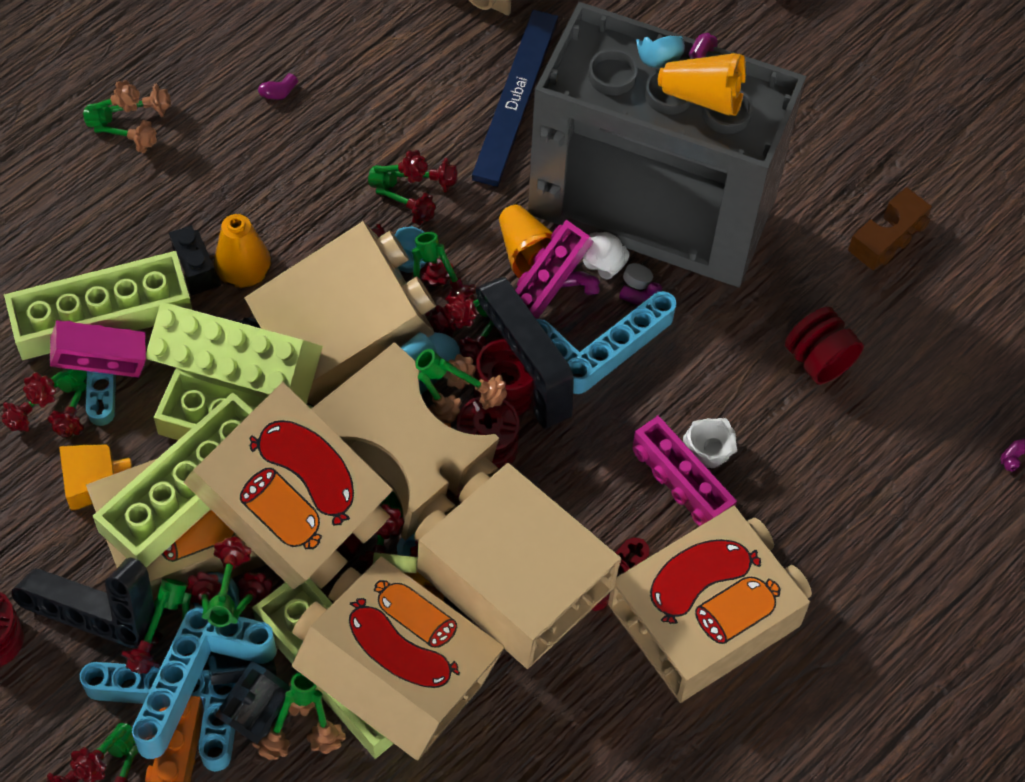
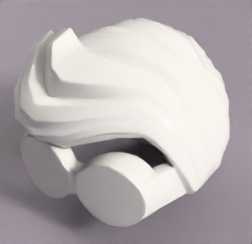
[583,232,629,280]
[683,418,738,468]

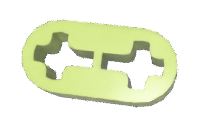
[373,553,418,573]

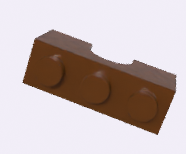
[848,187,932,271]

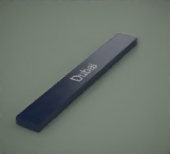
[472,10,558,187]

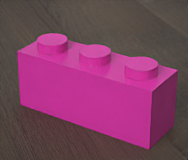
[50,320,146,378]

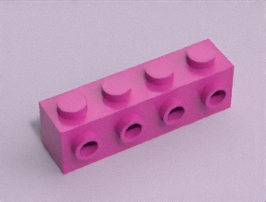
[515,220,594,319]
[632,415,737,527]

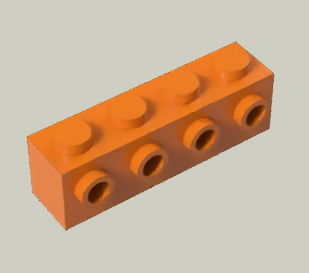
[145,696,204,782]

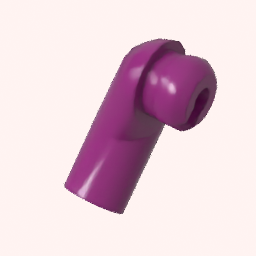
[689,33,718,59]
[258,73,298,100]
[562,271,600,295]
[619,282,663,306]
[1000,439,1025,471]

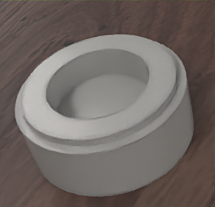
[623,263,653,290]

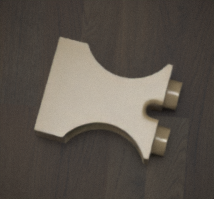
[312,342,499,541]

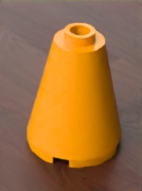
[658,53,746,116]
[499,205,553,278]
[214,214,271,288]

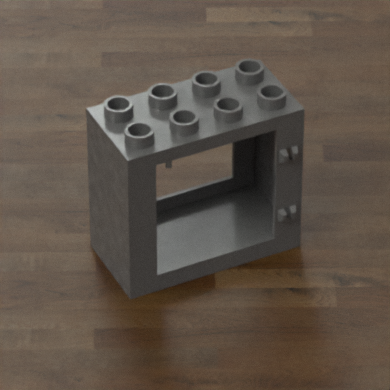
[528,2,806,288]

